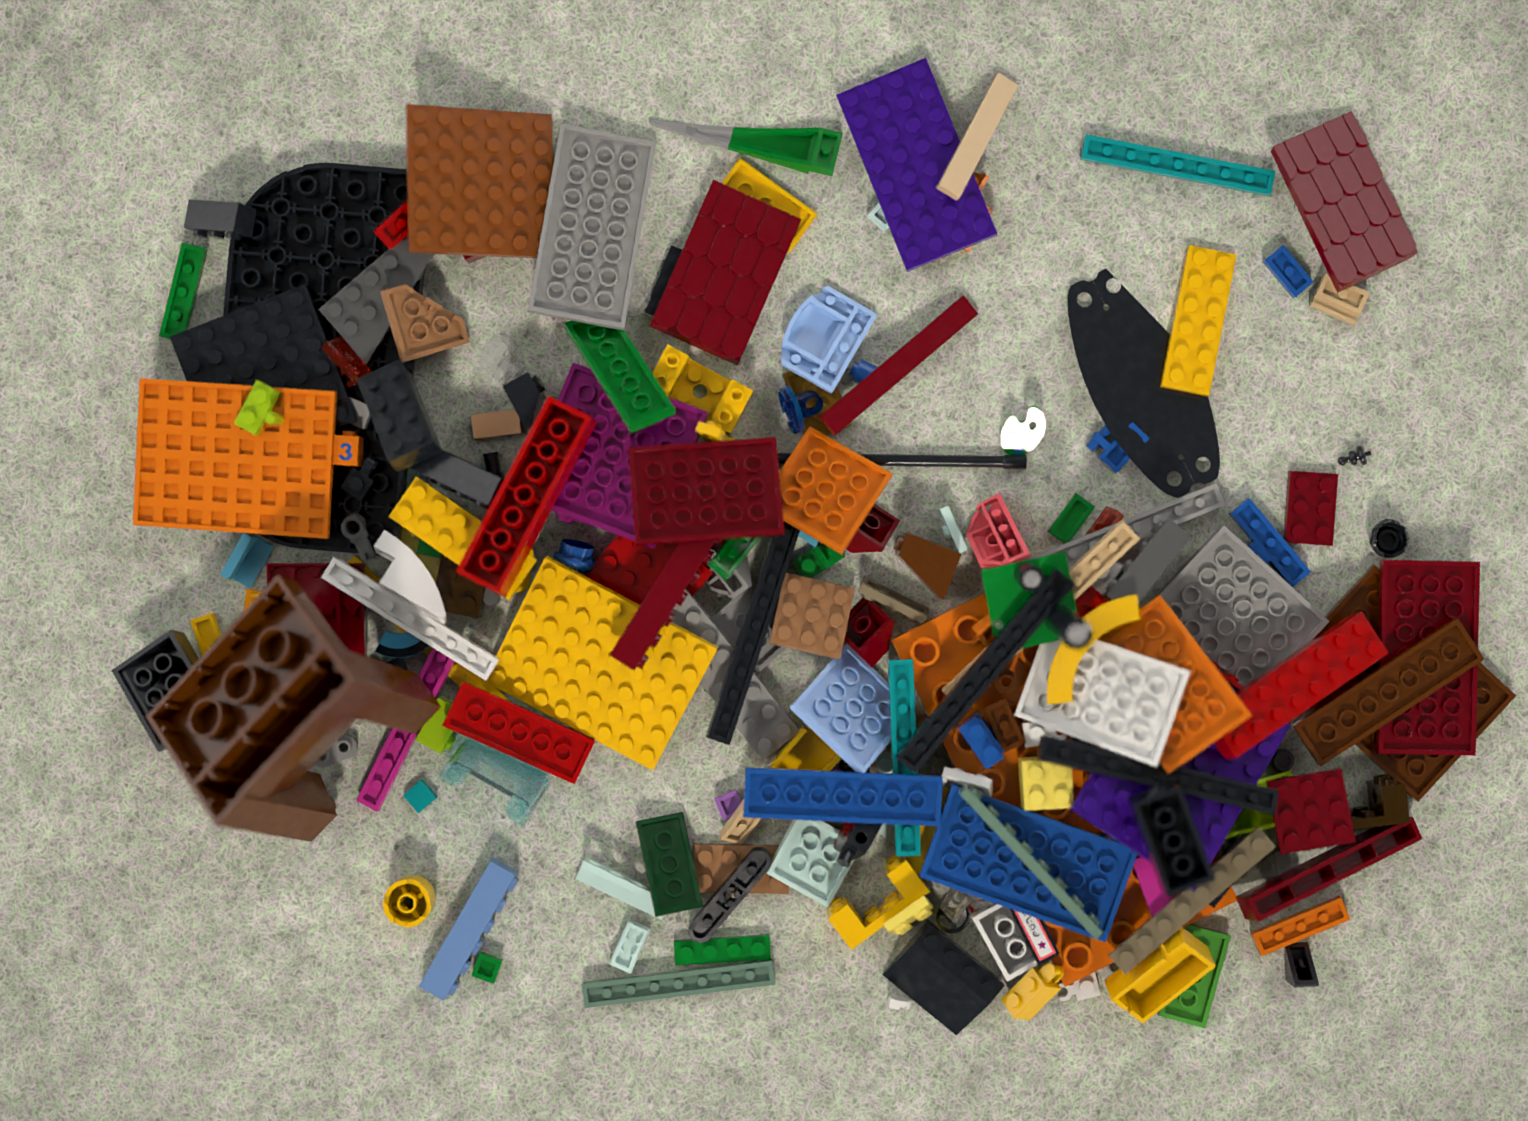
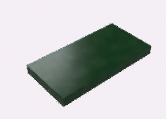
[635,812,703,917]

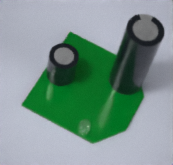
[981,552,1093,649]

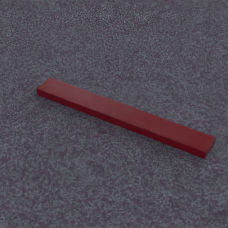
[819,295,978,436]

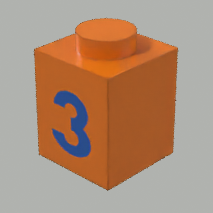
[333,431,364,467]

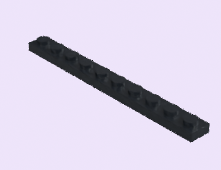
[705,521,800,745]
[895,567,1075,773]
[1036,735,1279,815]

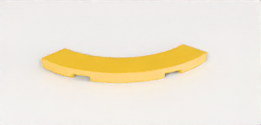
[1047,595,1140,705]

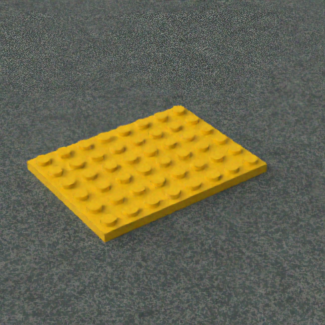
[484,556,718,770]

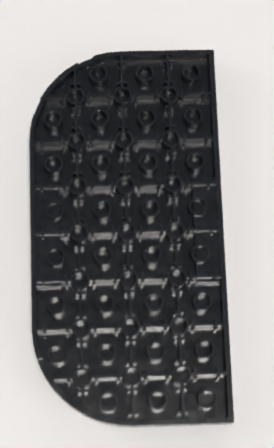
[223,163,425,556]

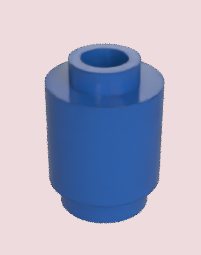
[849,359,877,384]

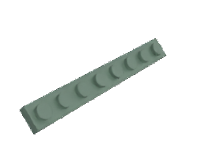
[957,784,1103,939]
[582,959,775,1008]

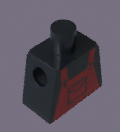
[833,822,883,867]

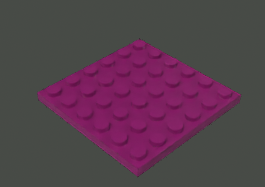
[552,363,708,549]

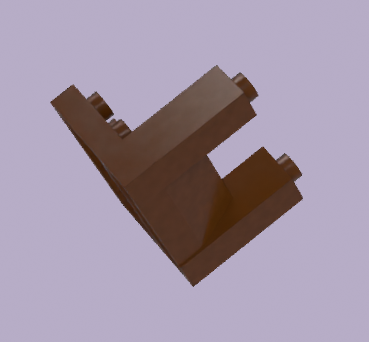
[146,575,441,842]

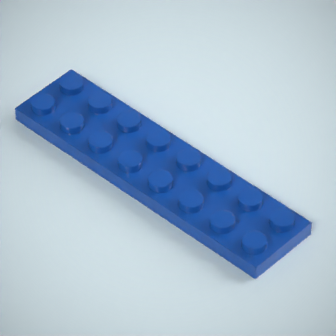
[743,767,943,826]

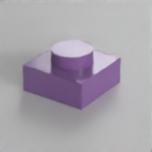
[714,789,742,821]

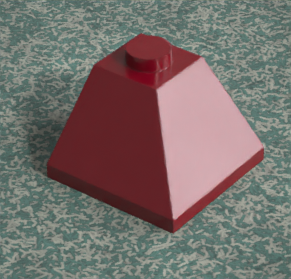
[846,504,900,553]
[844,597,895,667]

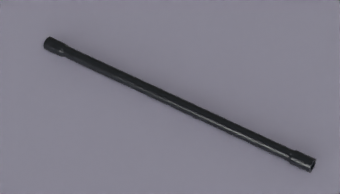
[778,453,1027,469]

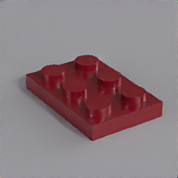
[1283,471,1338,546]

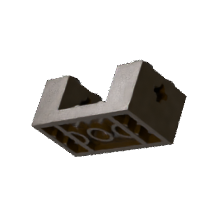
[1350,775,1410,830]

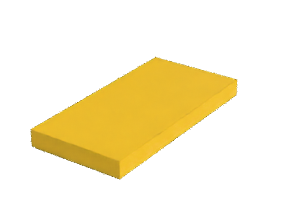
[722,158,818,254]

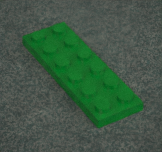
[564,321,675,433]

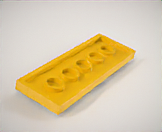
[1160,245,1237,396]
[388,476,538,600]

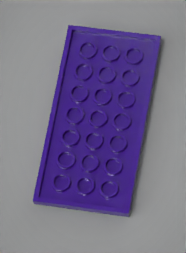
[836,58,998,272]

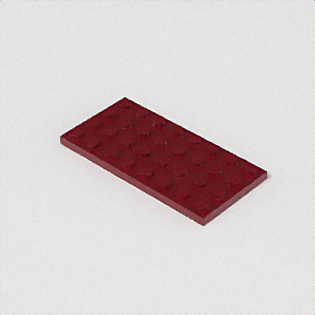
[1376,560,1480,756]

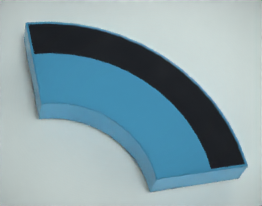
[374,630,430,658]

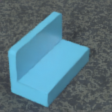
[220,533,274,588]

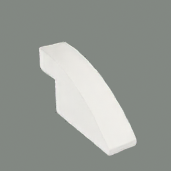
[374,530,447,625]

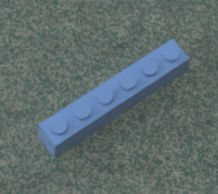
[419,858,519,1001]

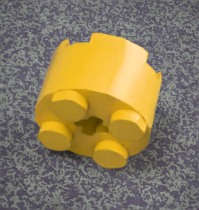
[383,874,436,928]

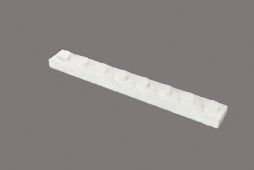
[321,557,500,680]

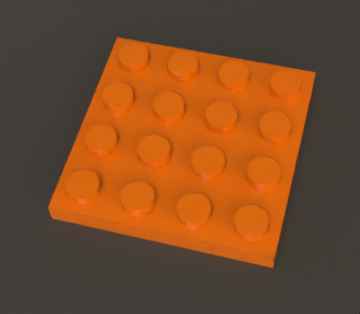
[779,426,893,554]

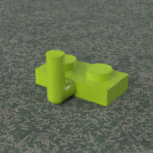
[234,380,284,436]

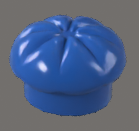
[553,539,596,574]

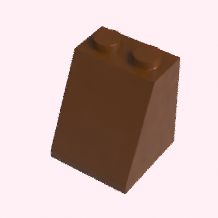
[893,532,962,599]

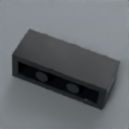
[184,200,257,241]

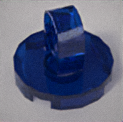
[778,386,823,434]

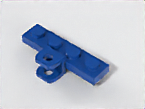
[1229,498,1311,587]

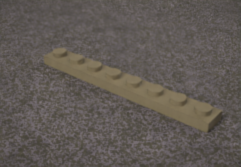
[1108,827,1276,975]

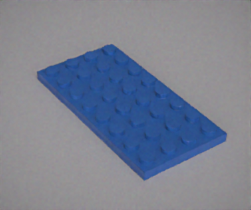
[919,783,1137,942]

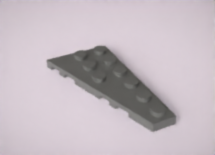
[319,235,435,366]

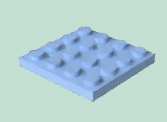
[789,644,916,773]

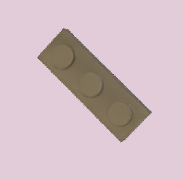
[858,576,929,624]

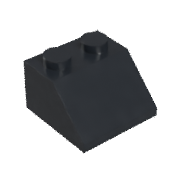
[502,372,546,431]

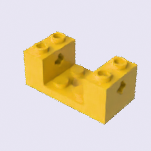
[652,344,754,435]
[827,854,930,950]

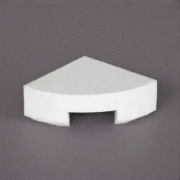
[887,994,912,1010]

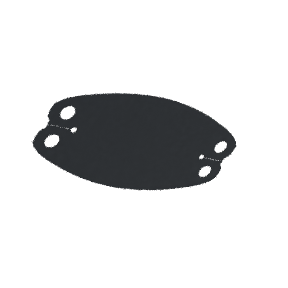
[1068,268,1220,498]

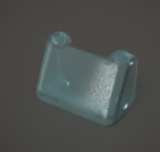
[438,737,549,826]

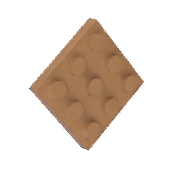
[769,573,855,660]

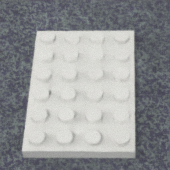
[1014,639,1191,767]

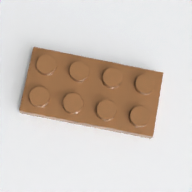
[693,843,789,894]

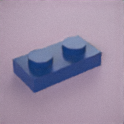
[1263,245,1314,298]

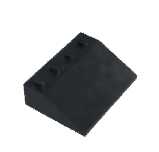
[111,630,199,752]
[882,919,1005,1035]

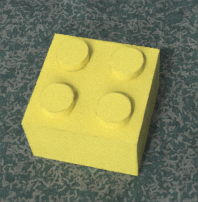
[1018,757,1074,811]

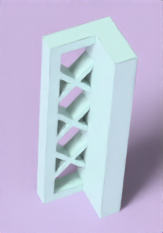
[575,856,664,920]

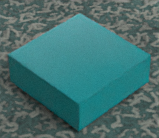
[403,779,437,813]

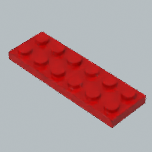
[442,681,595,784]

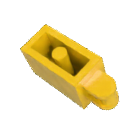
[1001,963,1064,1020]

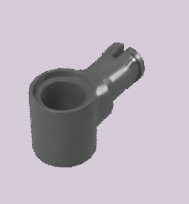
[341,513,377,562]

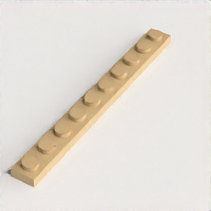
[942,520,1140,695]

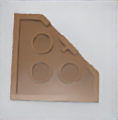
[380,284,470,362]

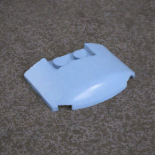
[781,286,878,394]

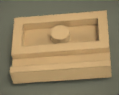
[1309,273,1370,326]

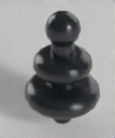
[1338,446,1371,465]

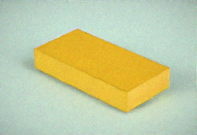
[190,613,222,656]

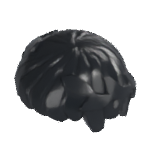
[1369,519,1409,558]

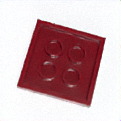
[1266,768,1356,854]

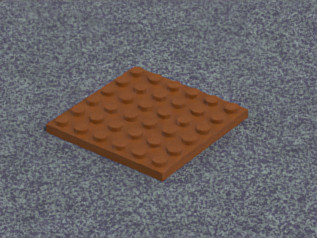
[405,104,553,258]

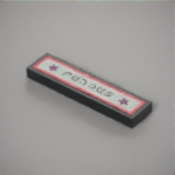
[1009,909,1060,965]

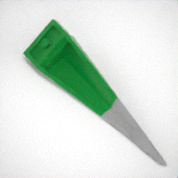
[649,119,843,176]

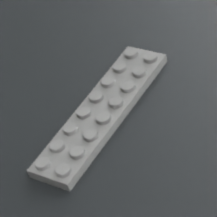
[671,588,800,760]

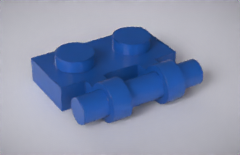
[1086,422,1150,474]

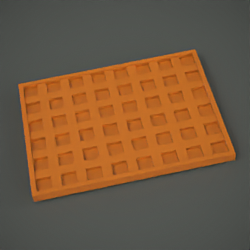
[133,378,337,539]

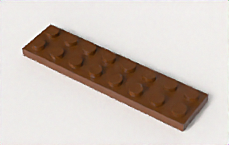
[1292,618,1484,766]

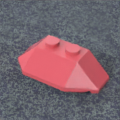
[966,493,1031,568]

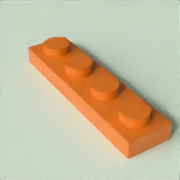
[1250,896,1350,956]

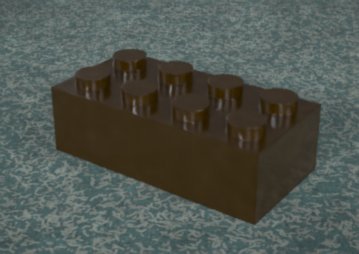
[436,520,485,618]

